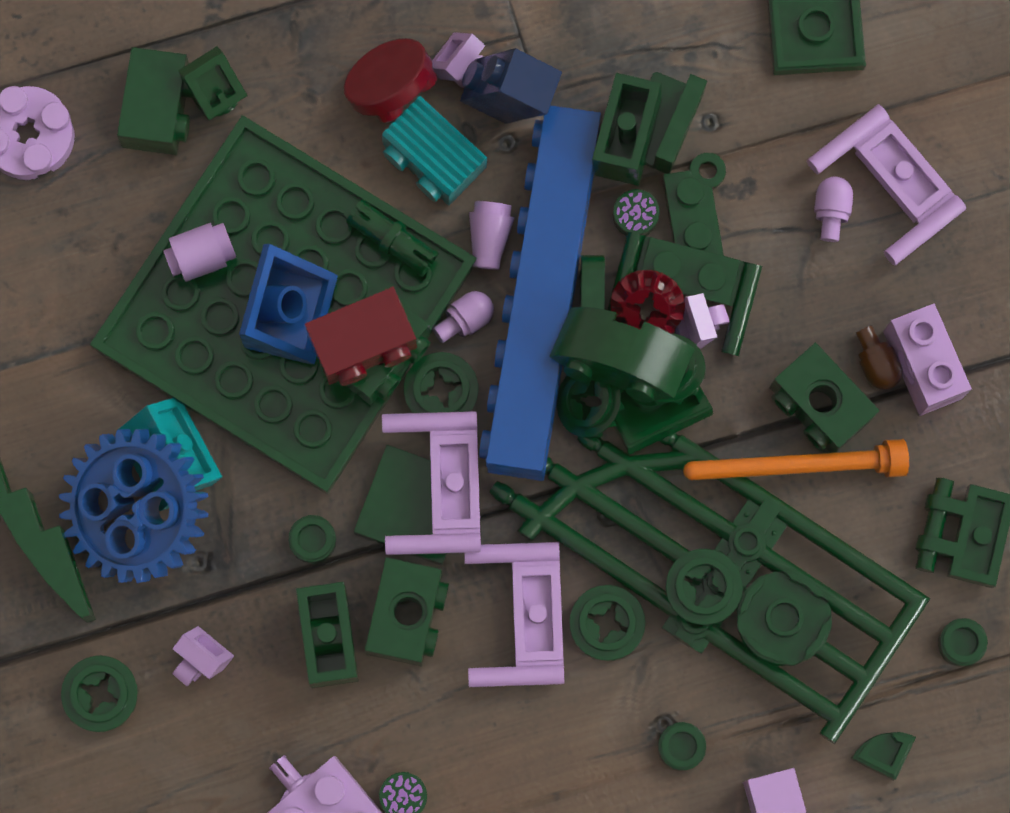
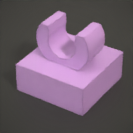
[432,32,485,88]
[675,293,730,349]
[172,626,234,686]

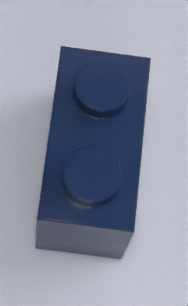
[460,48,562,124]

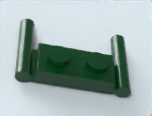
[607,232,762,356]

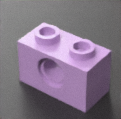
[883,303,972,416]

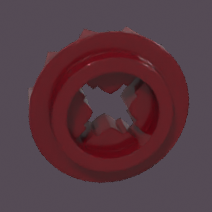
[611,270,685,334]

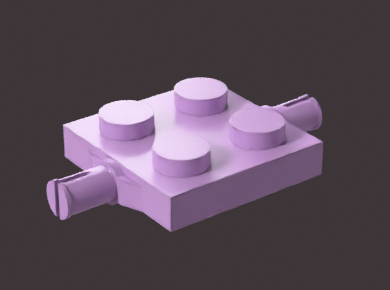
[268,755,383,813]

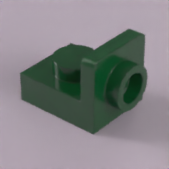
[178,46,248,120]

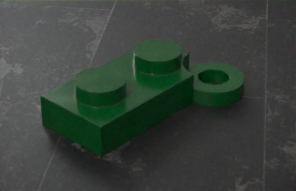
[662,153,726,256]

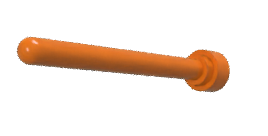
[683,439,909,480]

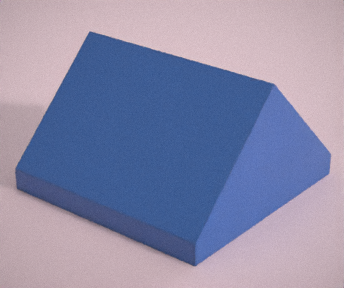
[239,244,338,364]

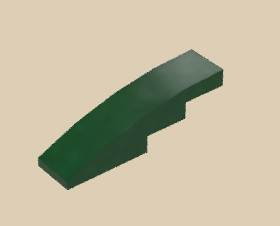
[0,458,96,623]

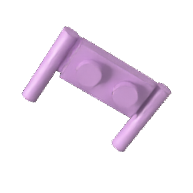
[807,104,966,266]
[382,411,481,555]
[464,542,564,687]

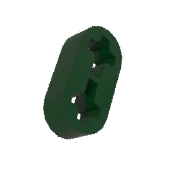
[580,255,605,310]

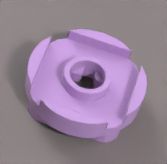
[0,86,75,180]

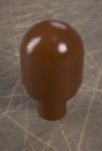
[856,325,903,390]

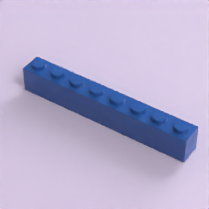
[479,105,602,481]

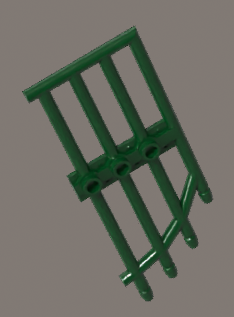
[489,433,931,744]

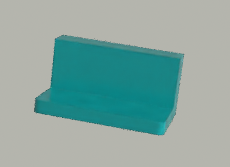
[118,398,223,511]

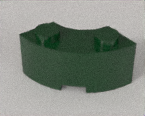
[549,307,695,403]

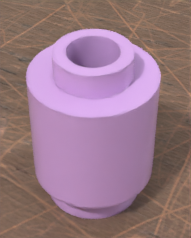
[163,222,237,282]

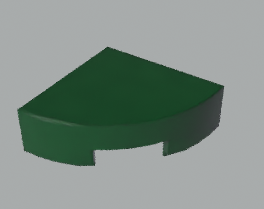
[851,732,916,781]

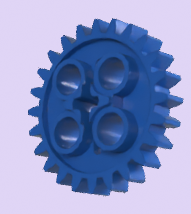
[59,429,209,583]

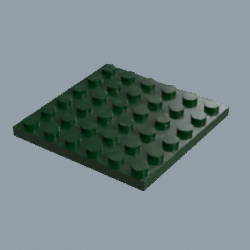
[90,115,477,495]

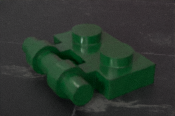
[915,478,1010,588]

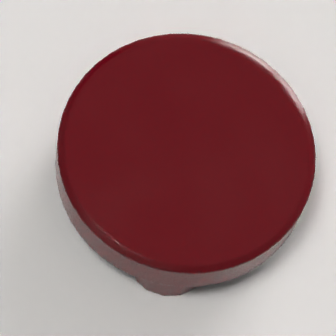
[344,38,437,123]

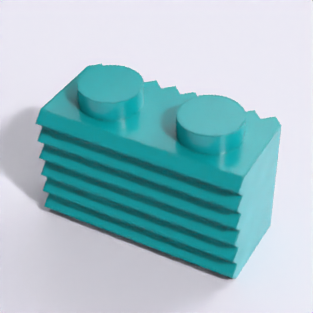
[382,96,487,206]

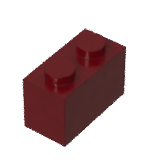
[305,286,417,386]

